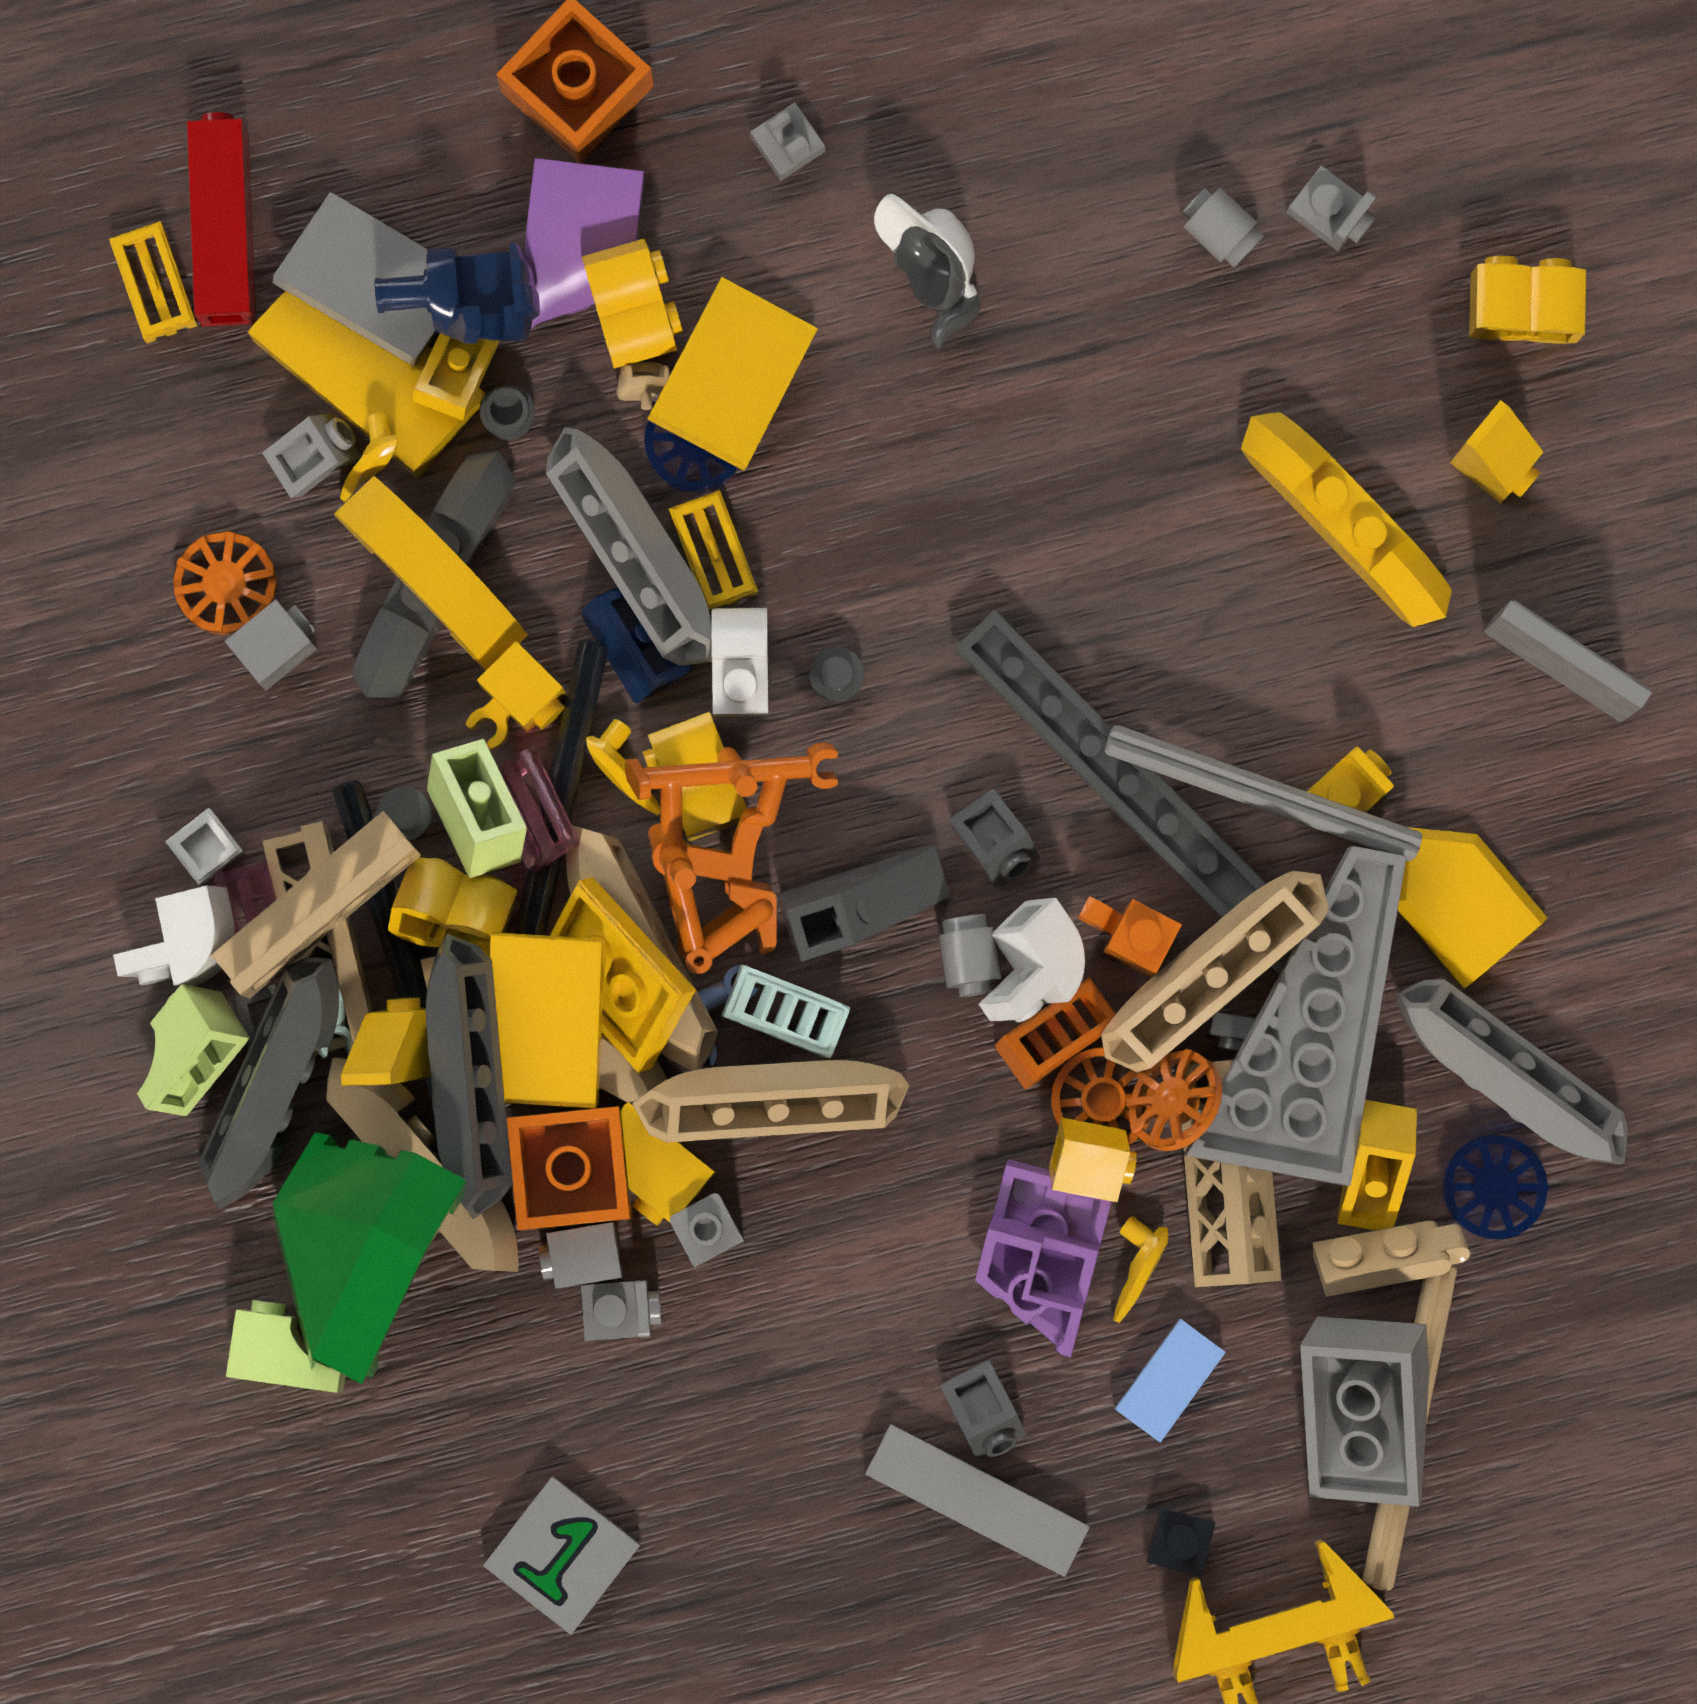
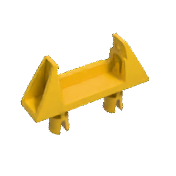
[1172,1540,1394,1704]

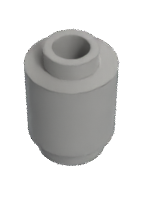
[1183,187,1264,268]
[939,914,1001,997]

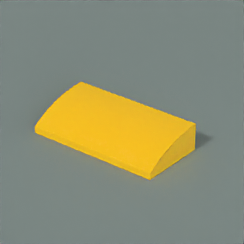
[248,291,486,479]

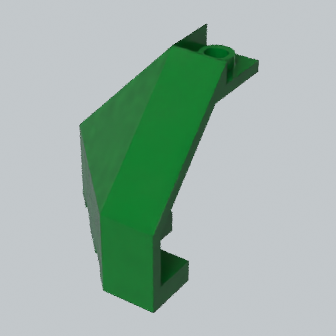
[273,1132,466,1384]

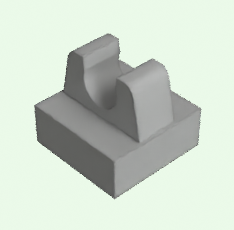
[750,102,825,181]

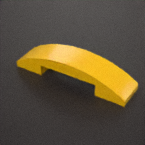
[334,476,528,671]

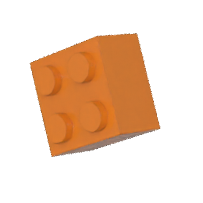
[496,0,654,164]
[507,1106,633,1231]

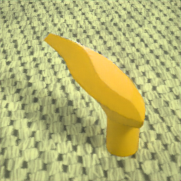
[340,413,398,502]
[586,719,660,816]
[1113,1215,1168,1323]

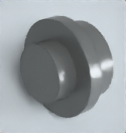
[480,385,535,440]
[809,647,864,703]
[376,787,432,842]

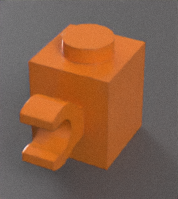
[1077,896,1182,978]

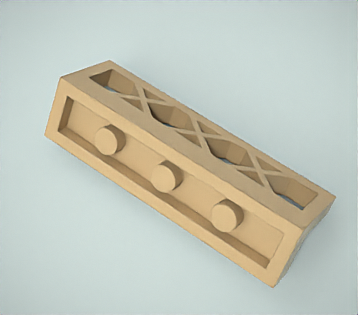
[211,811,421,999]
[262,821,373,1056]
[1177,1060,1282,1287]

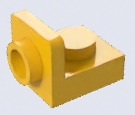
[1307,746,1394,813]

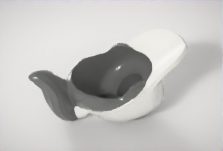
[874,194,981,348]

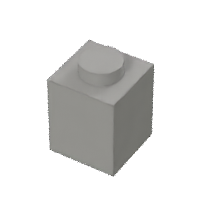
[225,600,317,691]
[538,1222,624,1289]

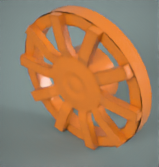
[173,531,277,635]
[1051,1048,1155,1145]
[1126,1049,1222,1151]

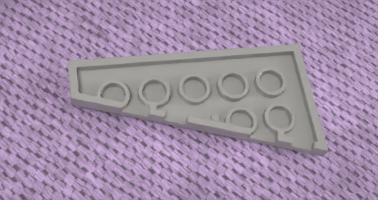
[1183,846,1407,1186]

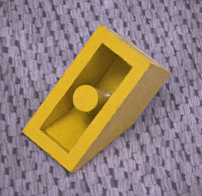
[1450,400,1543,504]
[341,998,431,1086]
[1337,1100,1417,1231]
[621,1101,715,1226]

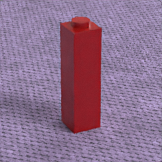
[187,112,256,327]

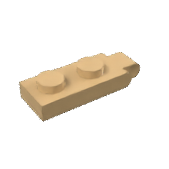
[1312,1221,1471,1297]

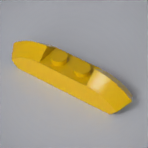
[1241,412,1452,627]

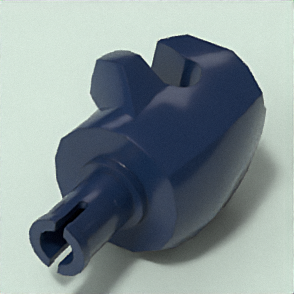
[374,243,540,344]

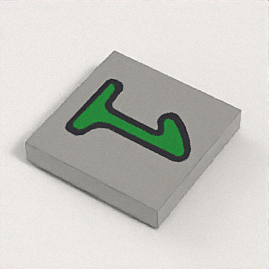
[483,1476,641,1635]

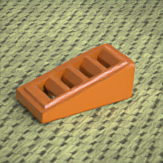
[995,977,1116,1089]

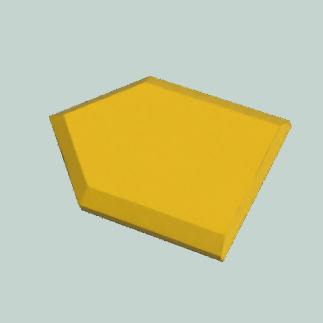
[1397,827,1548,989]

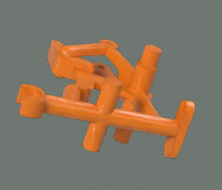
[625,742,838,974]

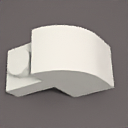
[712,608,768,717]
[113,885,235,986]
[979,898,1085,1022]

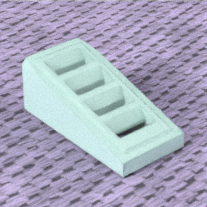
[721,965,850,1058]

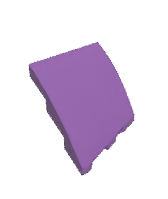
[524,158,645,329]
[975,1159,1112,1357]

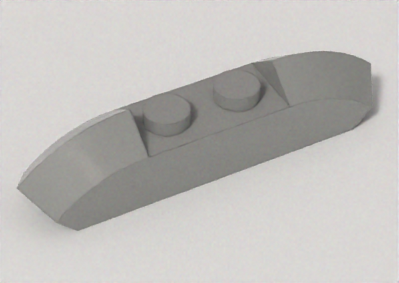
[546,427,712,666]
[1395,979,1628,1164]

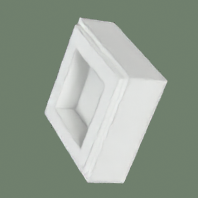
[165,808,245,886]

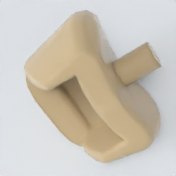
[616,362,671,410]

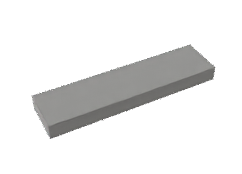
[865,1424,1090,1577]

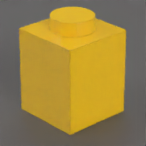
[1048,1117,1137,1202]

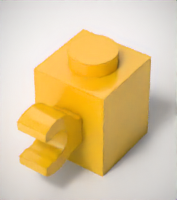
[466,641,566,751]

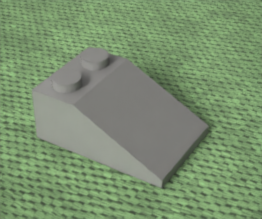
[1300,1316,1429,1507]

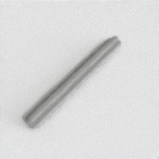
[1105,725,1422,861]

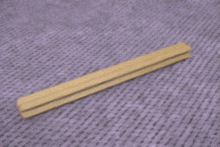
[1362,1265,1457,1591]

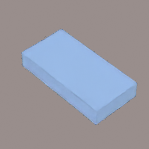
[1114,1319,1226,1443]

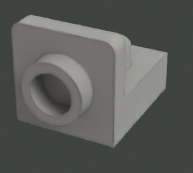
[1286,166,1377,251]
[262,413,362,498]
[670,1193,745,1268]
[581,1280,662,1341]

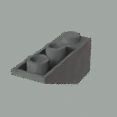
[777,844,950,962]

